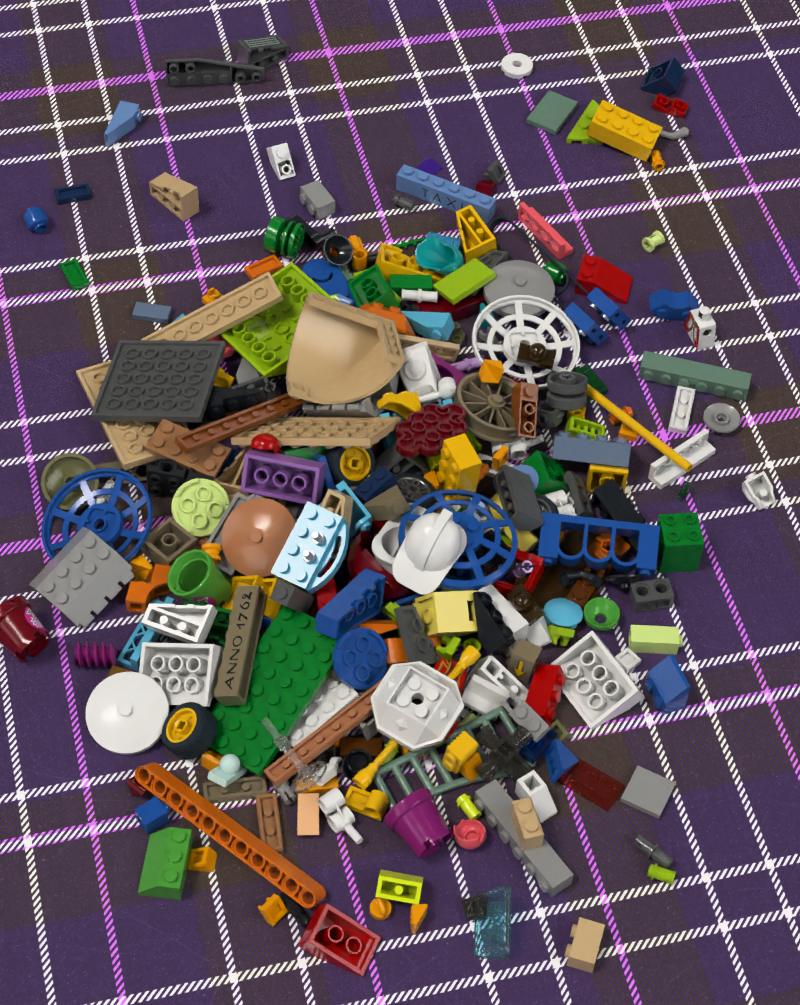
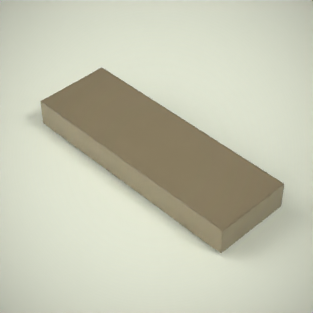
[202,775,268,804]

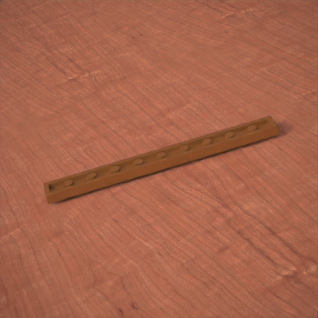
[174,393,314,454]

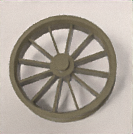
[452,372,523,443]

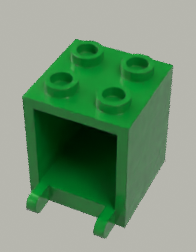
[656,512,704,573]

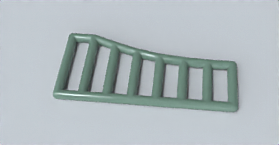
[373,706,536,810]

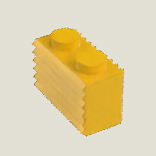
[442,731,478,774]

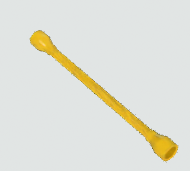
[352,645,481,790]

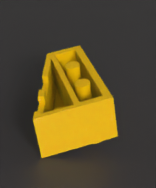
[456,205,497,263]

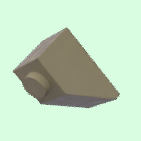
[363,485,411,521]

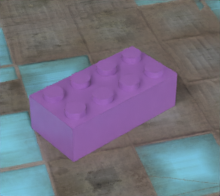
[241,448,326,505]

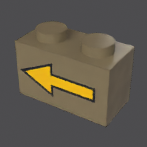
[505,638,542,684]

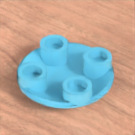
[544,598,583,629]

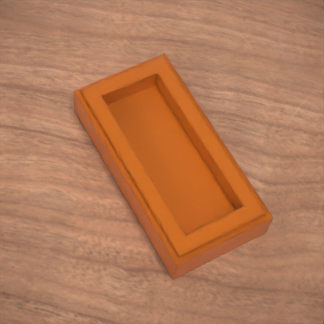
[244,254,283,280]

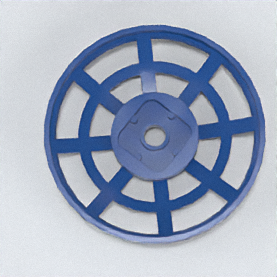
[41,468,153,562]
[398,489,518,590]

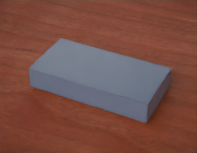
[132,302,172,324]

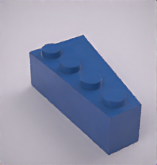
[315,568,386,639]

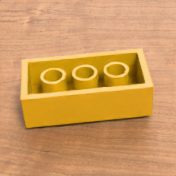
[586,100,663,162]
[437,433,482,511]

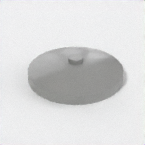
[483,260,555,317]

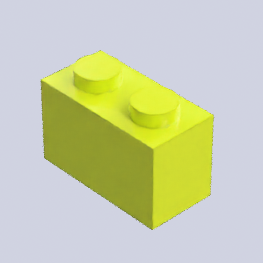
[375,870,424,904]

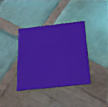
[417,158,443,175]

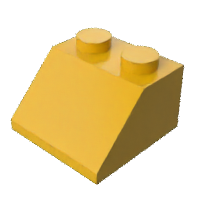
[586,463,629,493]

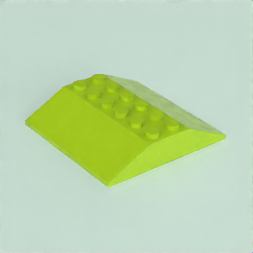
[219,262,333,378]

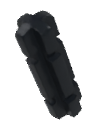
[279,892,311,928]

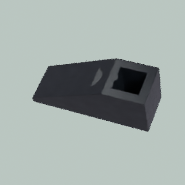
[473,592,516,656]

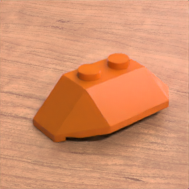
[359,302,416,337]

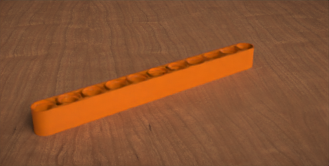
[135,762,326,908]

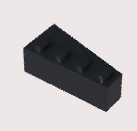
[591,478,646,557]

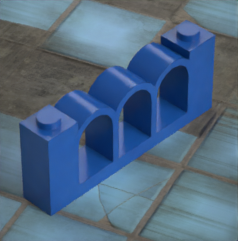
[538,512,660,578]

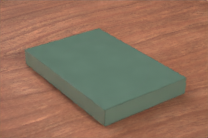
[526,90,578,135]

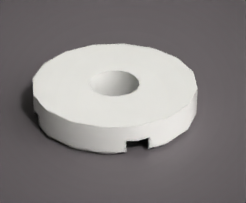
[501,53,533,79]

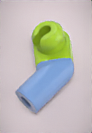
[331,294,354,306]

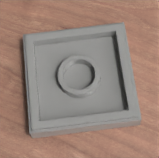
[620,765,676,819]

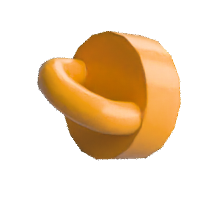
[369,897,391,921]

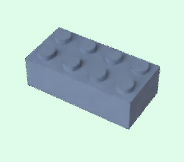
[552,431,631,467]

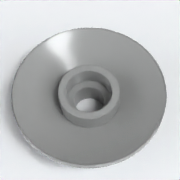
[703,403,740,433]

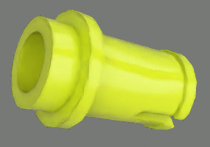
[456,794,482,820]

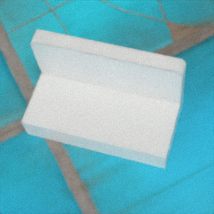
[461,674,509,721]

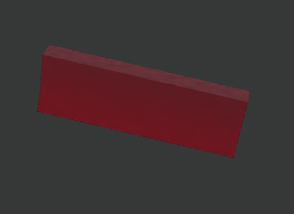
[412,286,488,322]

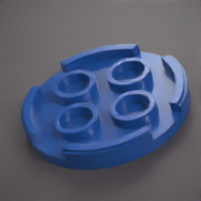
[333,627,388,690]

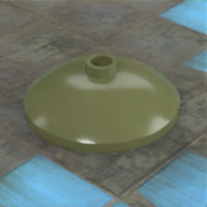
[41,453,99,510]

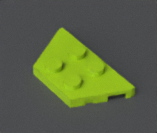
[566,100,604,145]

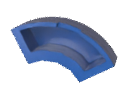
[649,288,699,321]

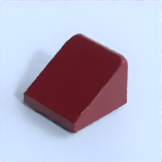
[475,179,497,196]

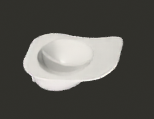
[372,503,434,575]
[392,508,467,595]

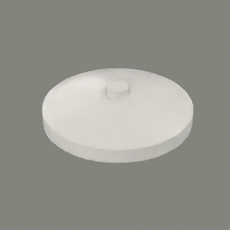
[85,672,170,755]

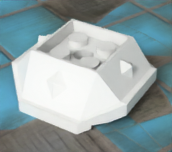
[370,661,464,752]

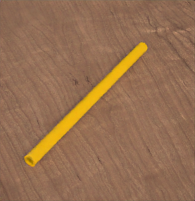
[585,384,693,472]

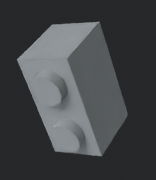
[299,180,335,220]

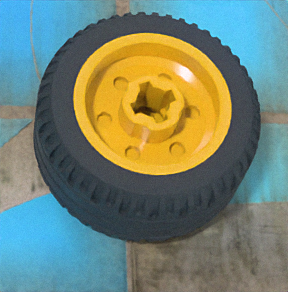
[325,446,376,487]
[161,702,217,760]

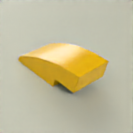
[221,575,281,621]

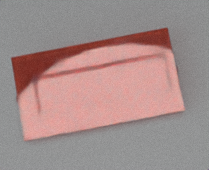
[557,757,625,812]

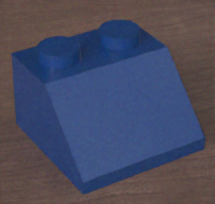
[645,654,691,715]

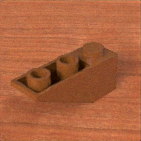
[511,382,538,439]

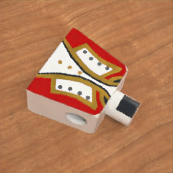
[684,306,716,351]

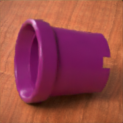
[383,788,453,859]

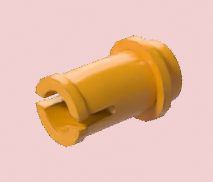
[650,150,665,171]

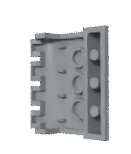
[302,372,399,417]
[29,527,134,628]

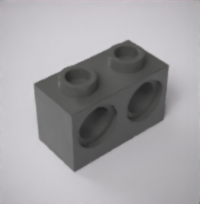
[628,578,675,613]

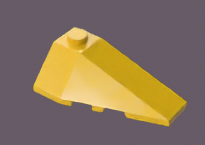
[375,242,445,283]

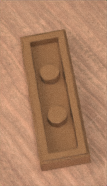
[255,793,284,854]

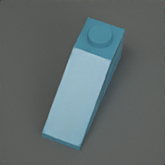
[401,311,455,341]

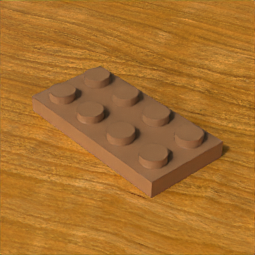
[145,419,231,480]

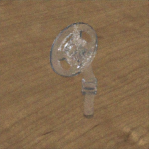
[261,717,327,793]

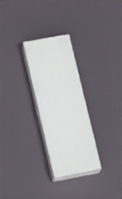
[668,386,696,435]

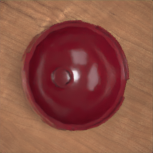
[346,531,413,603]

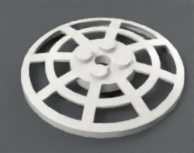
[472,295,580,390]

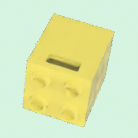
[412,590,478,638]

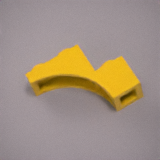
[377,391,421,420]

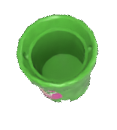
[167,549,232,608]

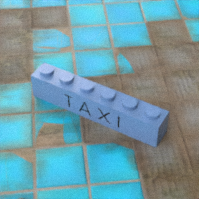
[396,164,496,224]

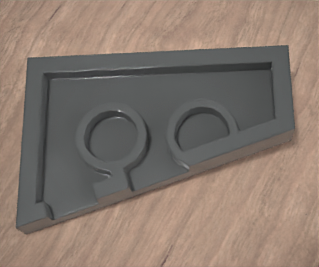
[394,605,441,665]

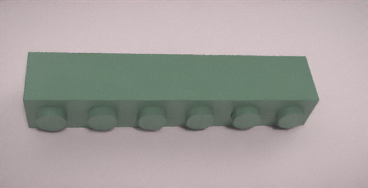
[638,350,752,401]

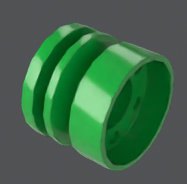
[264,216,305,259]

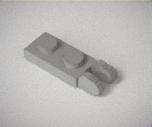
[500,691,551,743]

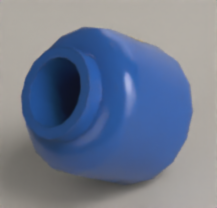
[23,206,49,233]

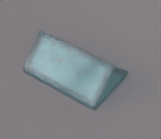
[473,884,511,960]

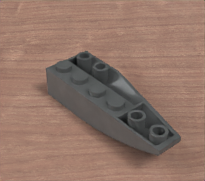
[165,58,265,87]

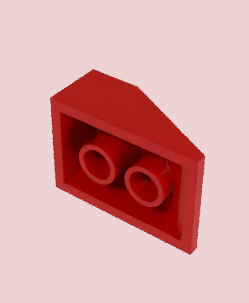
[575,254,633,304]
[298,903,381,977]

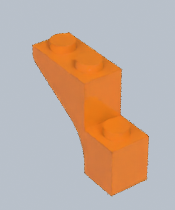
[125,564,172,614]

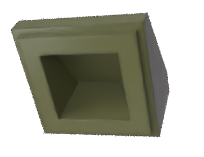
[544,719,574,743]

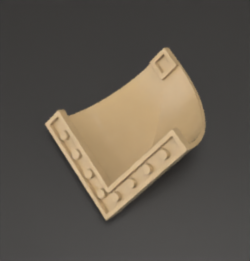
[286,291,405,404]

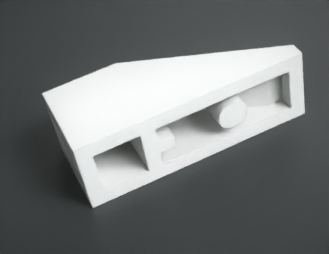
[469,655,529,707]

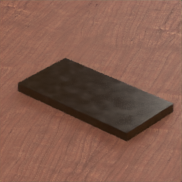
[532,530,614,634]

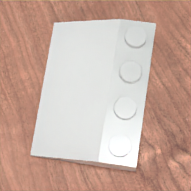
[550,631,645,730]
[139,642,224,707]

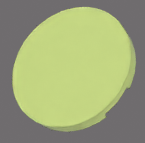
[171,478,230,537]

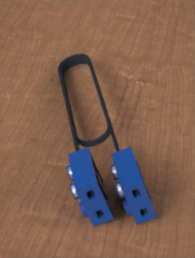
[488,216,632,346]

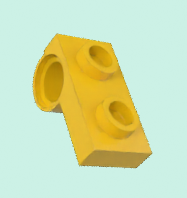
[342,785,390,821]

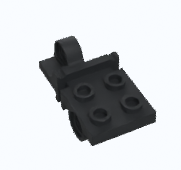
[146,458,214,498]

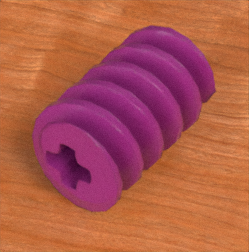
[74,641,117,668]

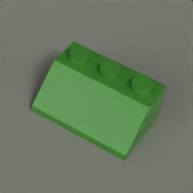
[138,827,193,900]

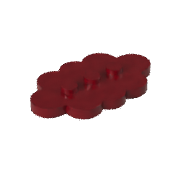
[395,403,468,457]

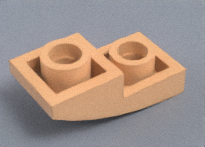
[297,793,320,836]

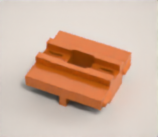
[587,533,631,570]

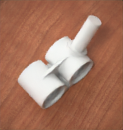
[491,434,544,461]
[544,489,577,516]
[317,787,364,844]

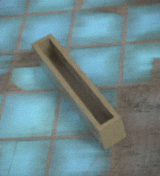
[214,585,267,706]

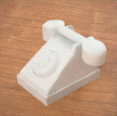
[398,341,457,407]

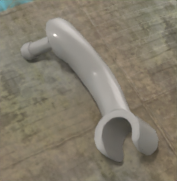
[659,126,689,140]

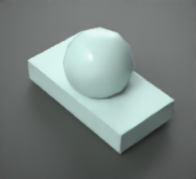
[207,754,247,787]

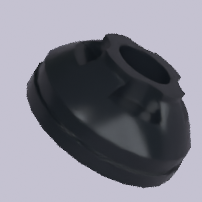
[322,234,353,266]

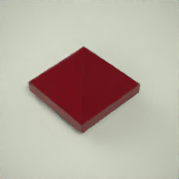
[126,776,149,796]

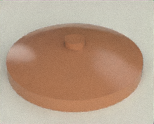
[221,498,297,578]

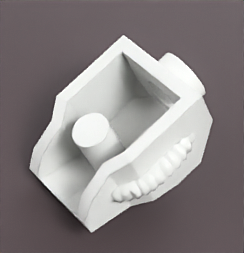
[742,471,776,510]

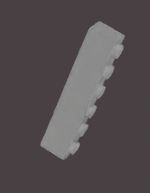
[474,779,574,897]

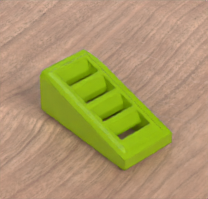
[565,415,605,438]

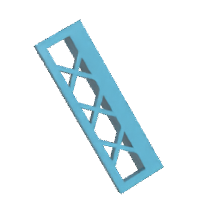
[116,596,175,672]

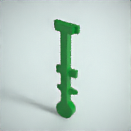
[392,231,433,249]

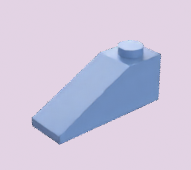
[104,101,142,147]

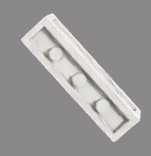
[648,428,716,490]

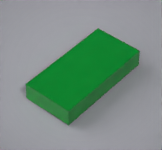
[60,258,90,292]

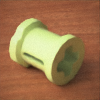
[642,230,665,252]

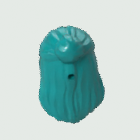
[415,236,464,277]

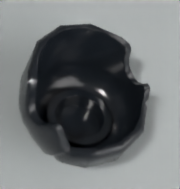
[341,749,373,781]

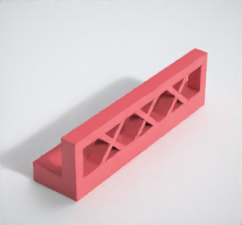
[518,202,574,260]

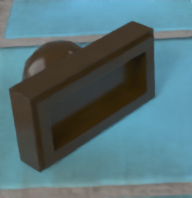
[516,343,556,370]
[506,583,545,626]

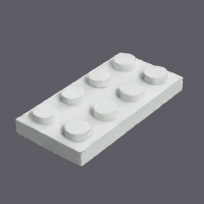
[286,677,359,747]

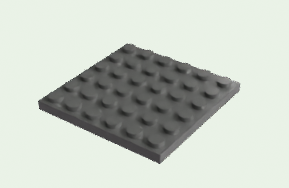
[91,340,226,422]

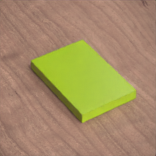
[433,258,496,305]

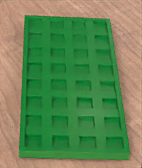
[209,605,339,778]

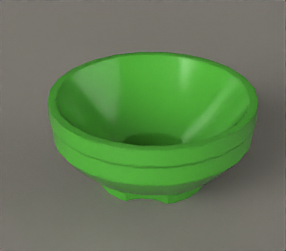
[584,597,620,631]

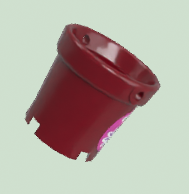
[0,596,51,663]

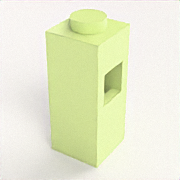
[628,625,683,655]

